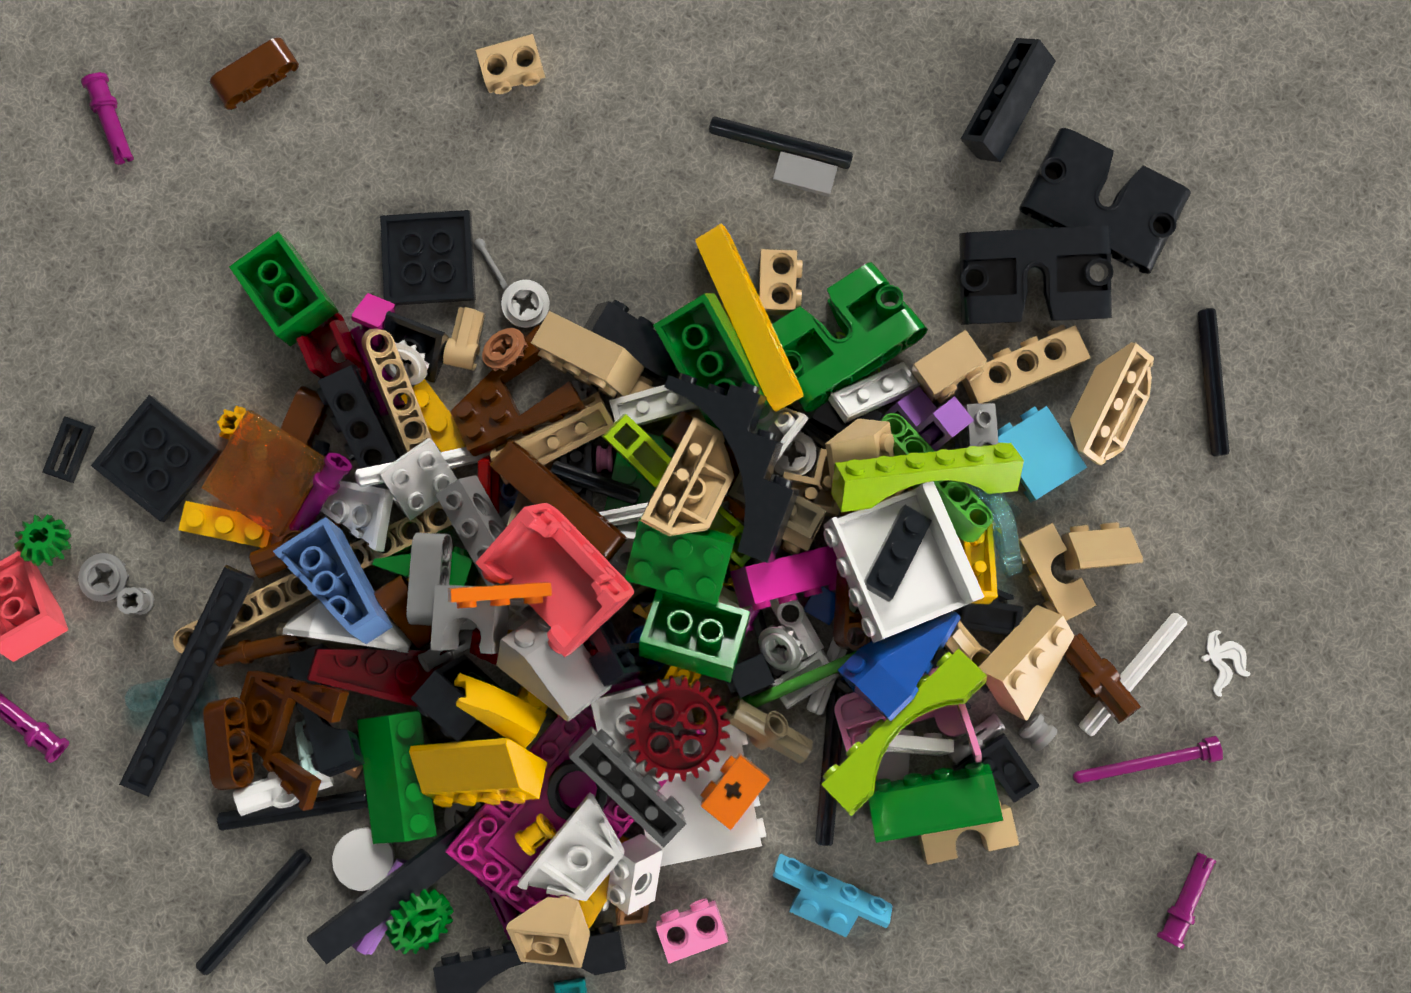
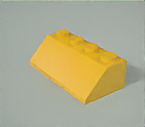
[409,738,547,808]

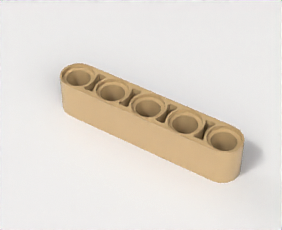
[362,328,432,454]

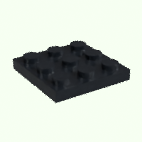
[380,210,476,306]
[91,395,222,522]

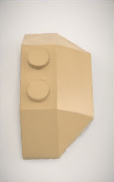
[1070,342,1154,465]
[640,417,734,536]

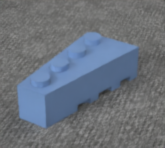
[273,517,393,644]

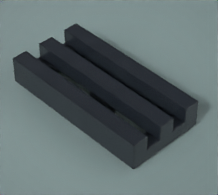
[42,416,95,483]

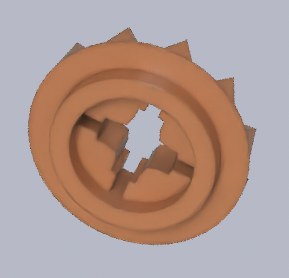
[482,328,528,372]

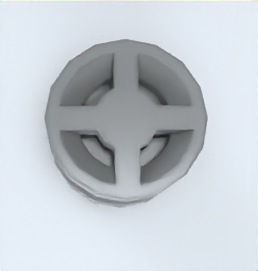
[1018,712,1058,752]

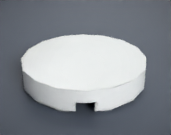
[332,827,396,891]

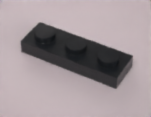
[864,504,932,602]

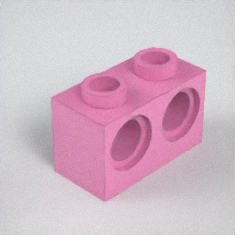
[656,898,728,964]

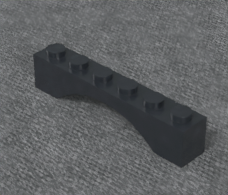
[433,922,628,993]

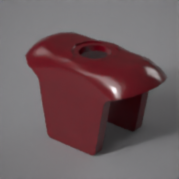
[296,313,367,395]

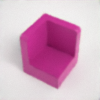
[351,293,395,347]

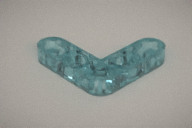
[970,484,1023,578]
[125,673,220,760]

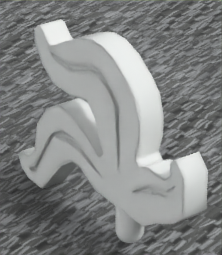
[1201,630,1250,697]

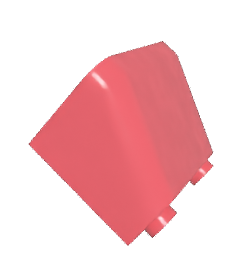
[475,503,634,657]

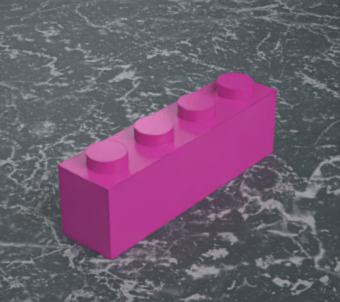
[730,546,837,611]

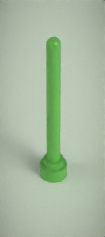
[730,651,856,708]

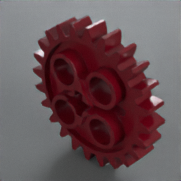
[625,675,730,782]

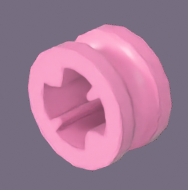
[596,446,613,473]

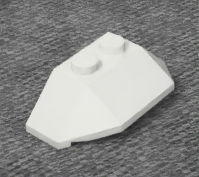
[283,599,412,653]

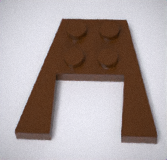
[450,325,586,457]
[239,671,349,811]

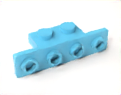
[773,854,893,937]

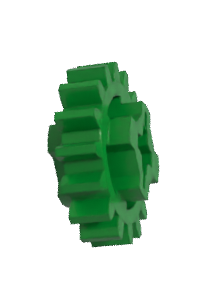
[385,889,454,954]

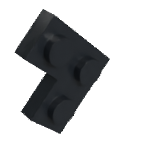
[952,733,1040,803]

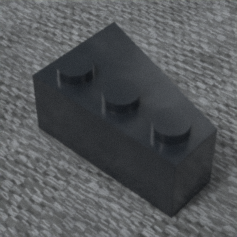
[583,300,676,381]

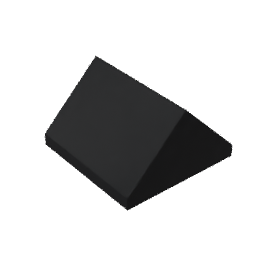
[381,311,449,383]

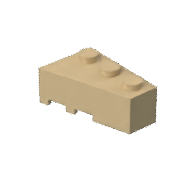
[979,605,1074,721]

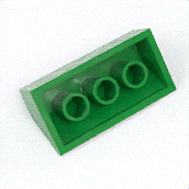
[653,293,769,431]
[357,710,437,844]
[868,762,1004,843]

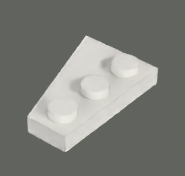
[320,480,393,552]

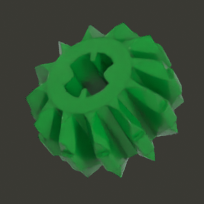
[14,514,71,567]

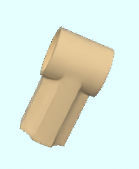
[443,307,485,371]
[944,620,991,667]

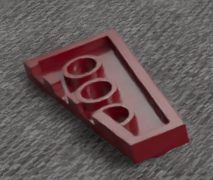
[307,649,446,707]

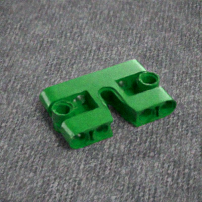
[772,262,928,412]

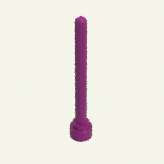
[1073,736,1223,784]

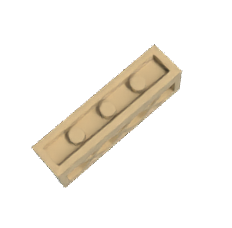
[490,391,614,485]

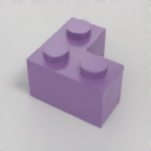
[882,387,974,451]

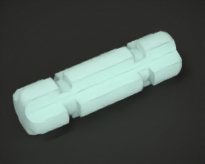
[294,720,319,775]

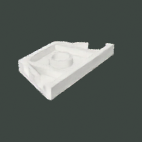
[517,792,625,901]

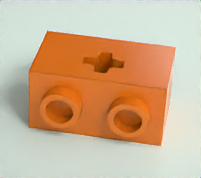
[700,753,770,830]

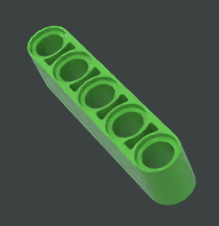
[881,413,993,542]

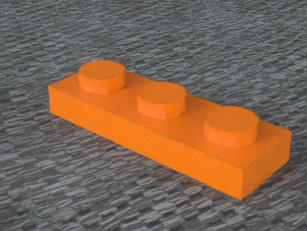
[448,582,552,608]

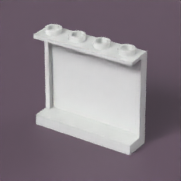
[823,481,984,643]
[644,724,766,867]

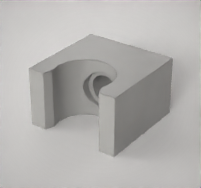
[431,585,509,654]

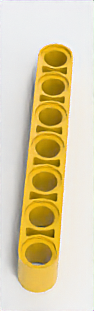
[695,224,804,412]

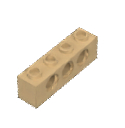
[962,325,1090,404]

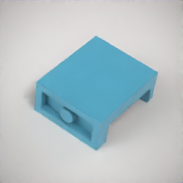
[998,406,1087,502]

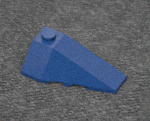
[837,611,961,721]

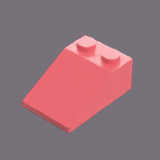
[0,551,68,662]

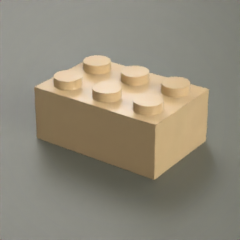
[531,311,645,398]

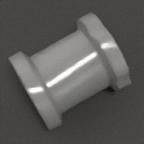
[117,587,155,615]

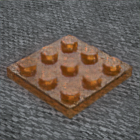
[202,410,325,537]

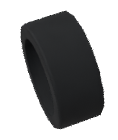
[547,759,608,821]

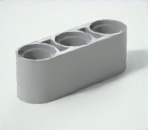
[407,532,452,626]

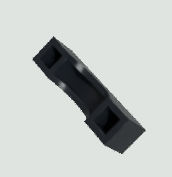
[287,643,365,777]

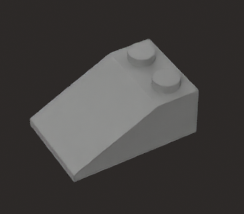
[496,614,612,722]

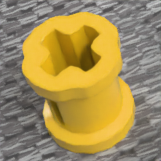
[514,813,557,856]

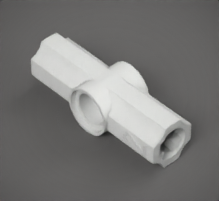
[770,598,824,660]
[233,772,334,816]

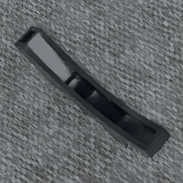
[664,373,800,563]

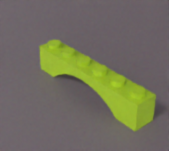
[602,414,751,568]
[831,443,1024,512]
[821,648,987,816]

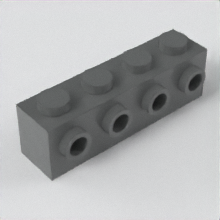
[569,726,686,848]

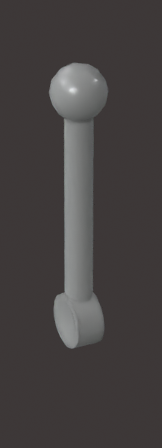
[474,238,509,291]

